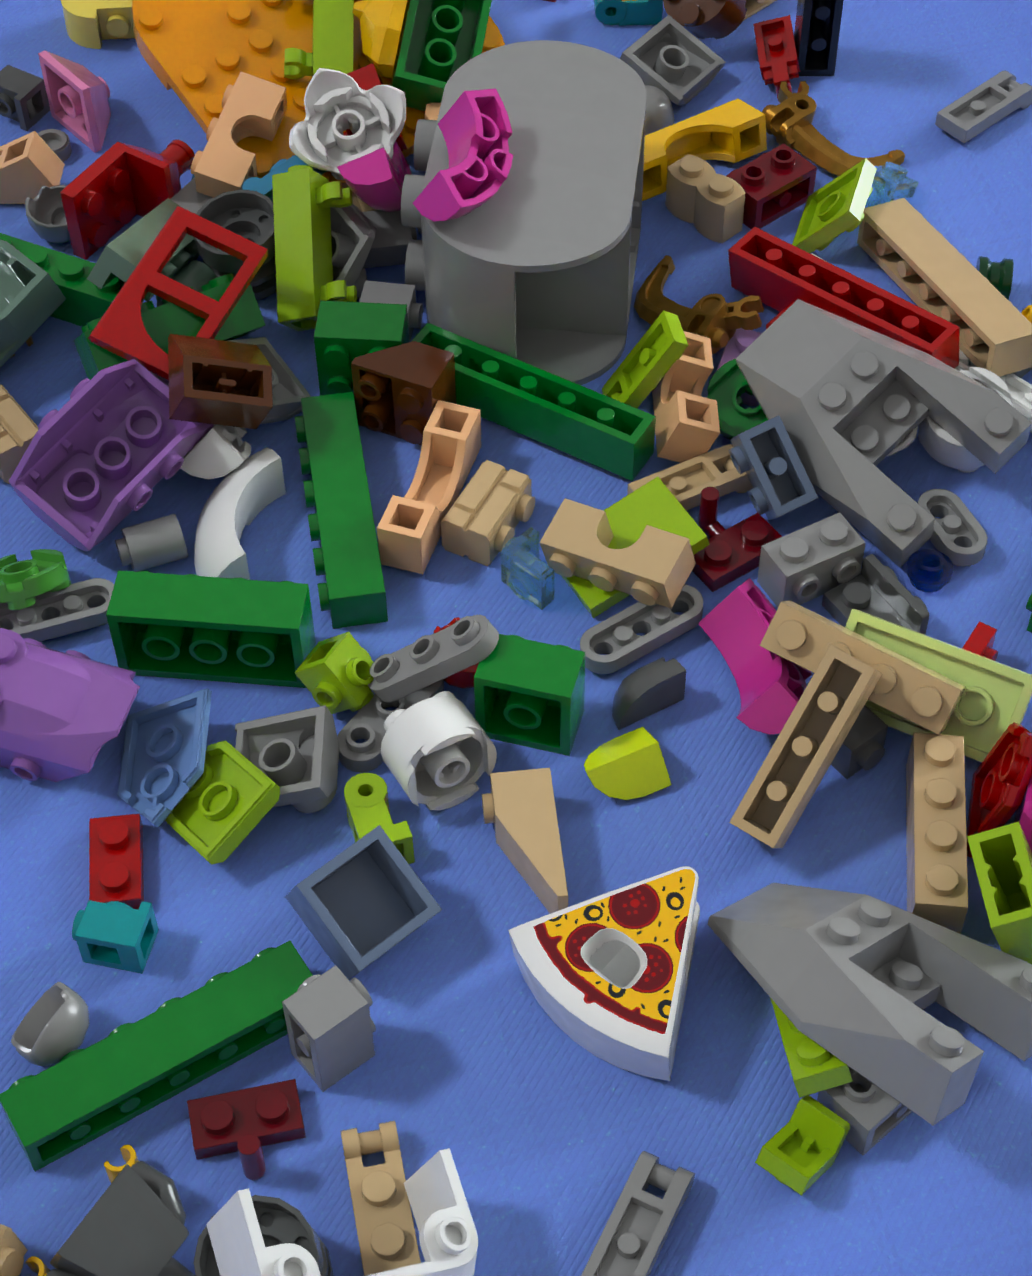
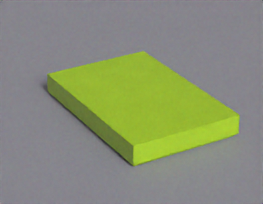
[562,476,709,618]

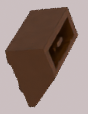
[168,334,273,429]
[351,341,457,445]

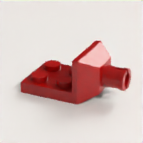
[60,139,195,260]

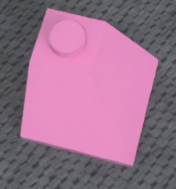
[38,50,111,153]

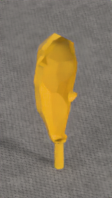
[352,0,407,79]

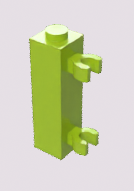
[284,0,354,79]
[272,165,357,332]

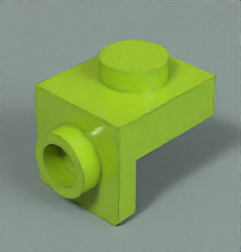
[755,1095,850,1196]

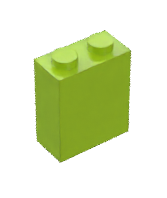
[967,821,1032,965]

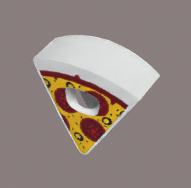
[508,866,700,1081]

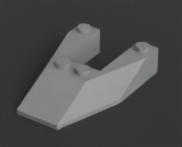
[736,299,1032,568]
[708,883,1032,1126]

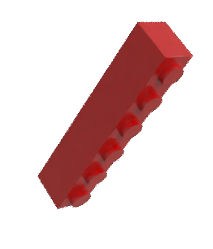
[728,227,960,368]

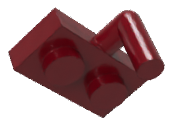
[692,487,782,592]
[187,1079,306,1180]

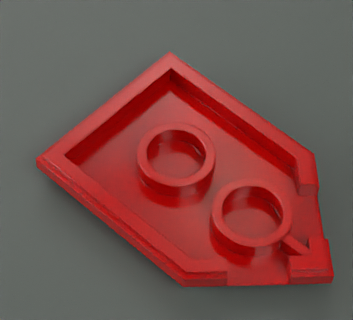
[966,722,1032,858]

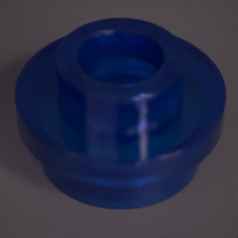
[906,549,953,592]

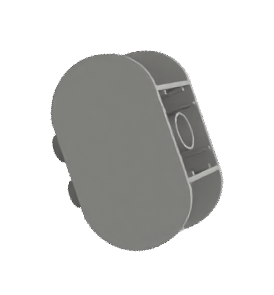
[401,40,647,385]

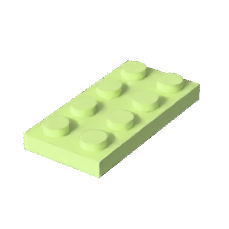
[845,609,1032,762]

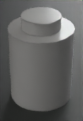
[115,514,188,572]

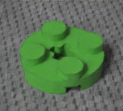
[0,549,71,610]

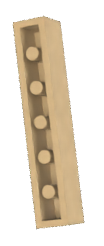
[857,198,1032,377]

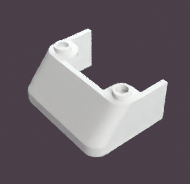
[206,1148,478,1276]

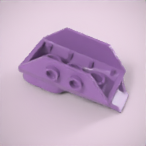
[8,359,214,551]
[0,628,140,782]

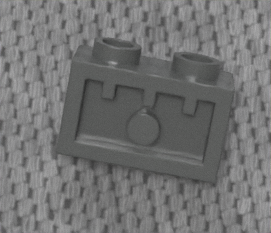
[822,554,929,635]

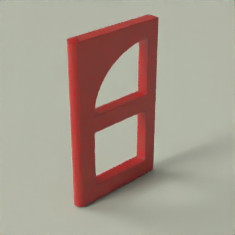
[88,206,268,380]

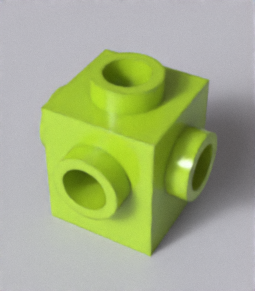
[294,632,374,714]

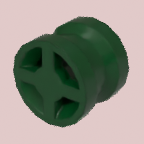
[976,256,1013,300]

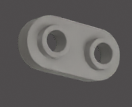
[918,489,988,566]

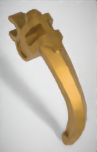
[762,81,905,177]
[634,255,764,355]

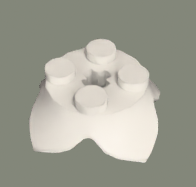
[289,68,407,180]

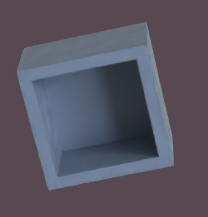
[285,825,442,980]

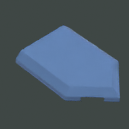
[118,688,212,827]

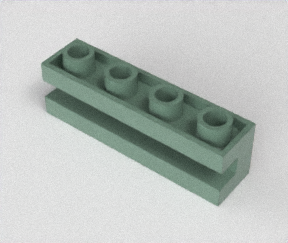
[87,198,200,302]

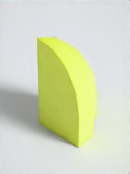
[584,727,672,800]

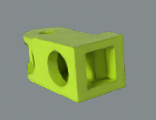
[344,773,415,864]

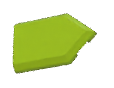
[165,740,280,864]

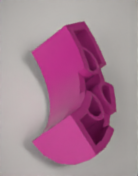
[413,88,513,221]
[337,141,412,212]
[698,578,812,735]

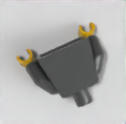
[25,1144,196,1276]

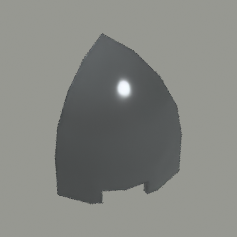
[612,657,686,730]

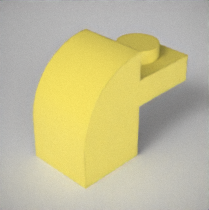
[61,0,135,49]

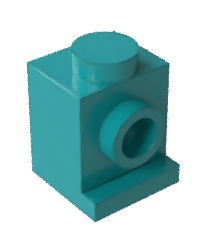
[72,900,159,974]

